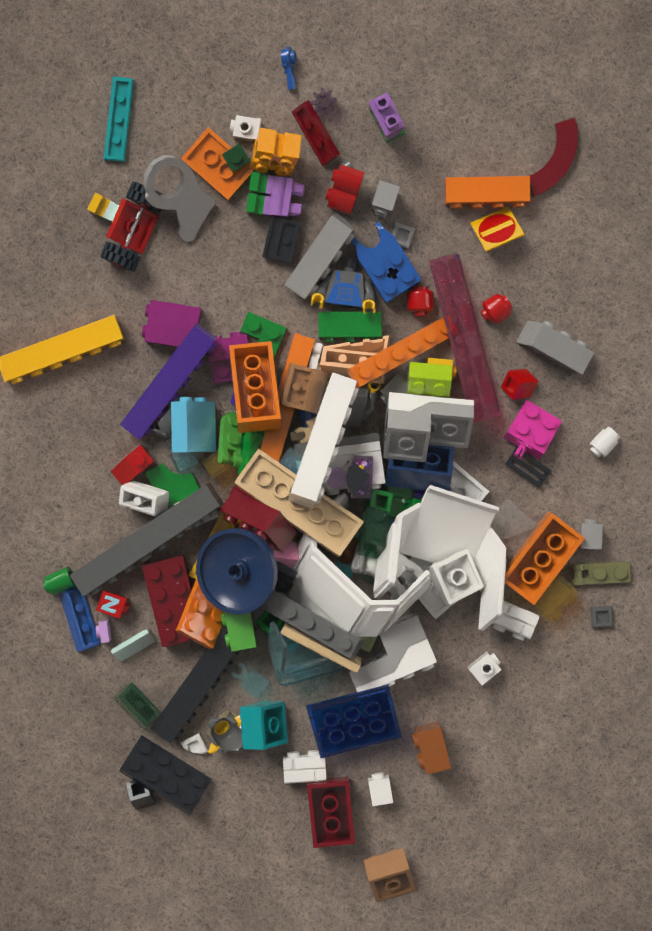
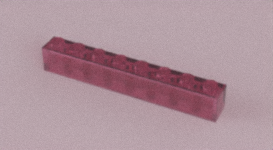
[429,254,502,423]

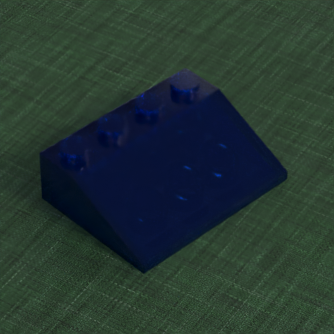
[306,684,402,758]

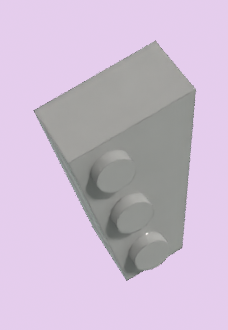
[516,320,594,375]

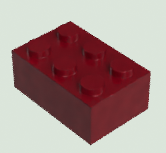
[220,490,297,553]
[307,776,355,848]

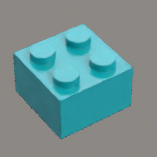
[240,700,288,750]

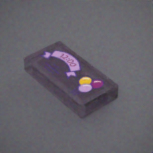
[351,455,373,499]

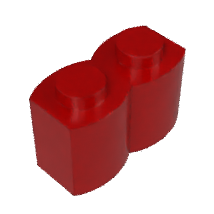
[325,164,365,215]

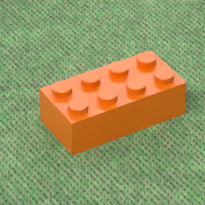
[229,341,281,433]

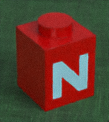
[96,589,130,619]

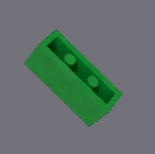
[318,312,382,342]

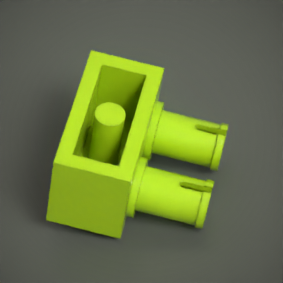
[407,362,452,398]

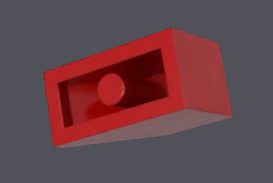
[110,445,156,485]

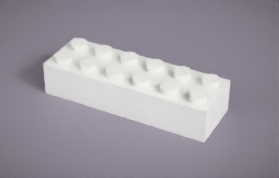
[288,373,359,509]

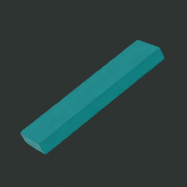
[103,76,134,163]

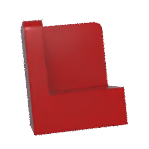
[501,369,539,400]

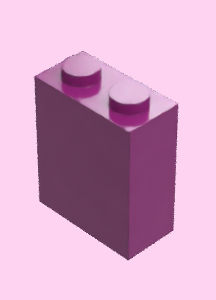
[142,300,202,348]

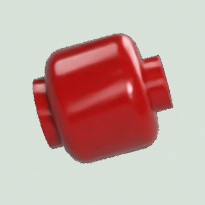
[407,286,434,317]
[480,294,513,325]

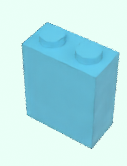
[171,397,216,453]

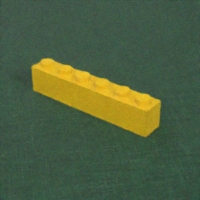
[0,315,125,385]

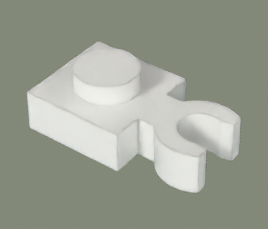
[309,342,323,370]

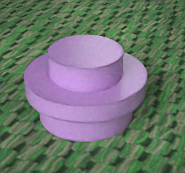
[326,467,346,489]

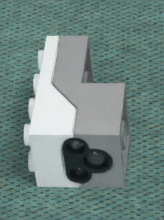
[383,392,474,462]
[349,612,437,697]

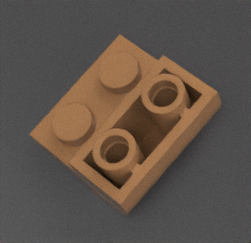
[280,363,329,414]

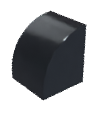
[346,463,370,496]
[126,780,156,810]

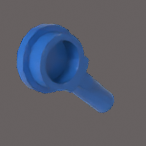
[281,46,297,90]

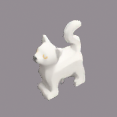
[362,531,424,600]

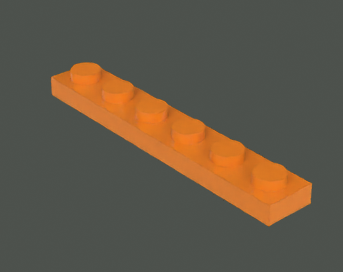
[347,316,457,388]

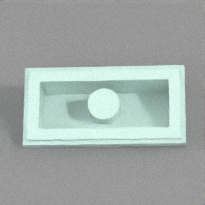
[111,628,156,661]

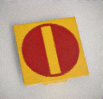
[470,207,524,252]

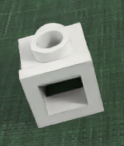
[230,115,262,142]

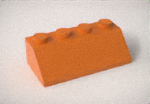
[505,512,585,605]

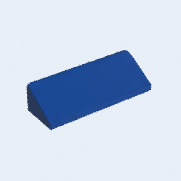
[59,587,101,652]

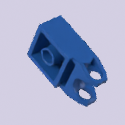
[351,222,422,304]

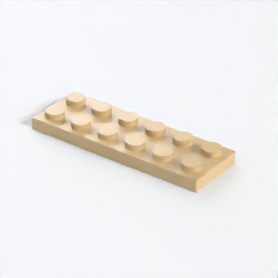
[234,448,364,557]

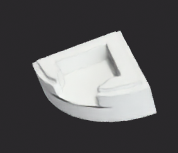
[180,733,208,754]

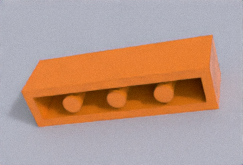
[444,176,530,209]

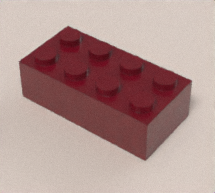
[142,554,193,647]

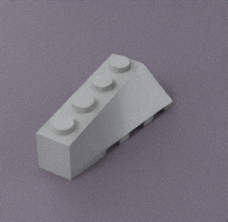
[284,213,355,299]

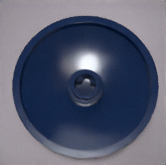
[196,528,277,614]

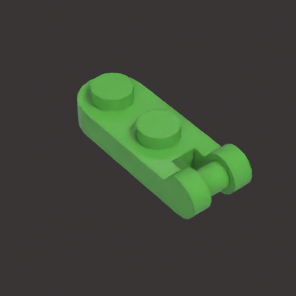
[218,411,242,468]

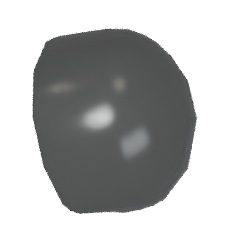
[154,406,172,438]

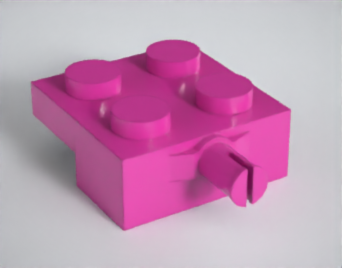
[503,399,562,459]

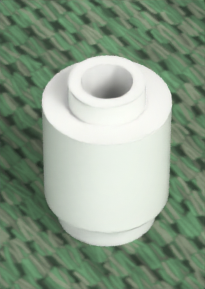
[589,427,620,458]

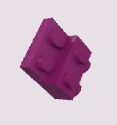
[208,331,249,384]

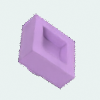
[96,619,112,643]

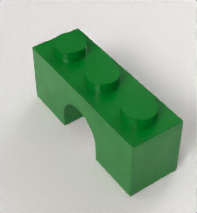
[363,489,422,519]

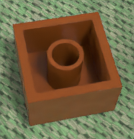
[412,721,451,775]

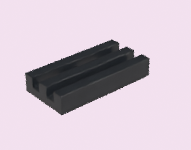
[505,447,552,488]

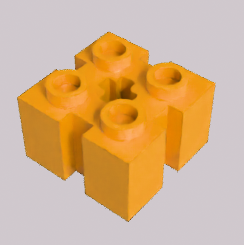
[250,128,302,176]

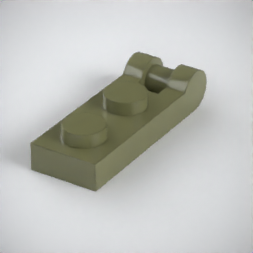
[571,561,631,585]

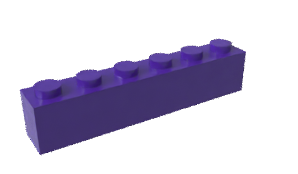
[120,323,217,440]

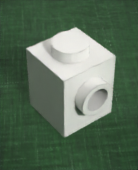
[467,651,501,685]

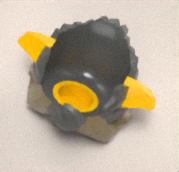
[206,710,243,754]

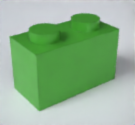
[221,612,257,652]

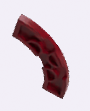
[529,117,578,197]

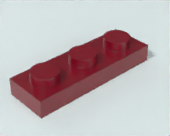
[292,100,340,166]

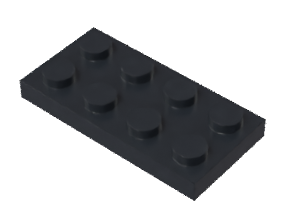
[119,735,212,816]

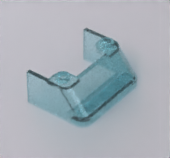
[268,622,360,687]

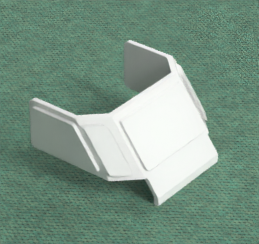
[373,485,506,631]
[288,493,430,637]

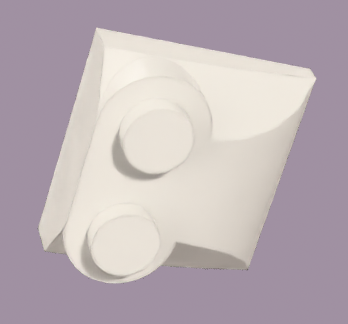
[429,549,484,605]

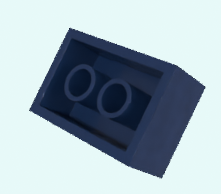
[385,444,454,491]

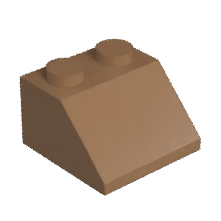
[363,848,416,902]

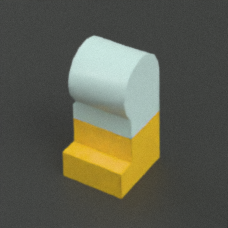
[87,193,119,222]

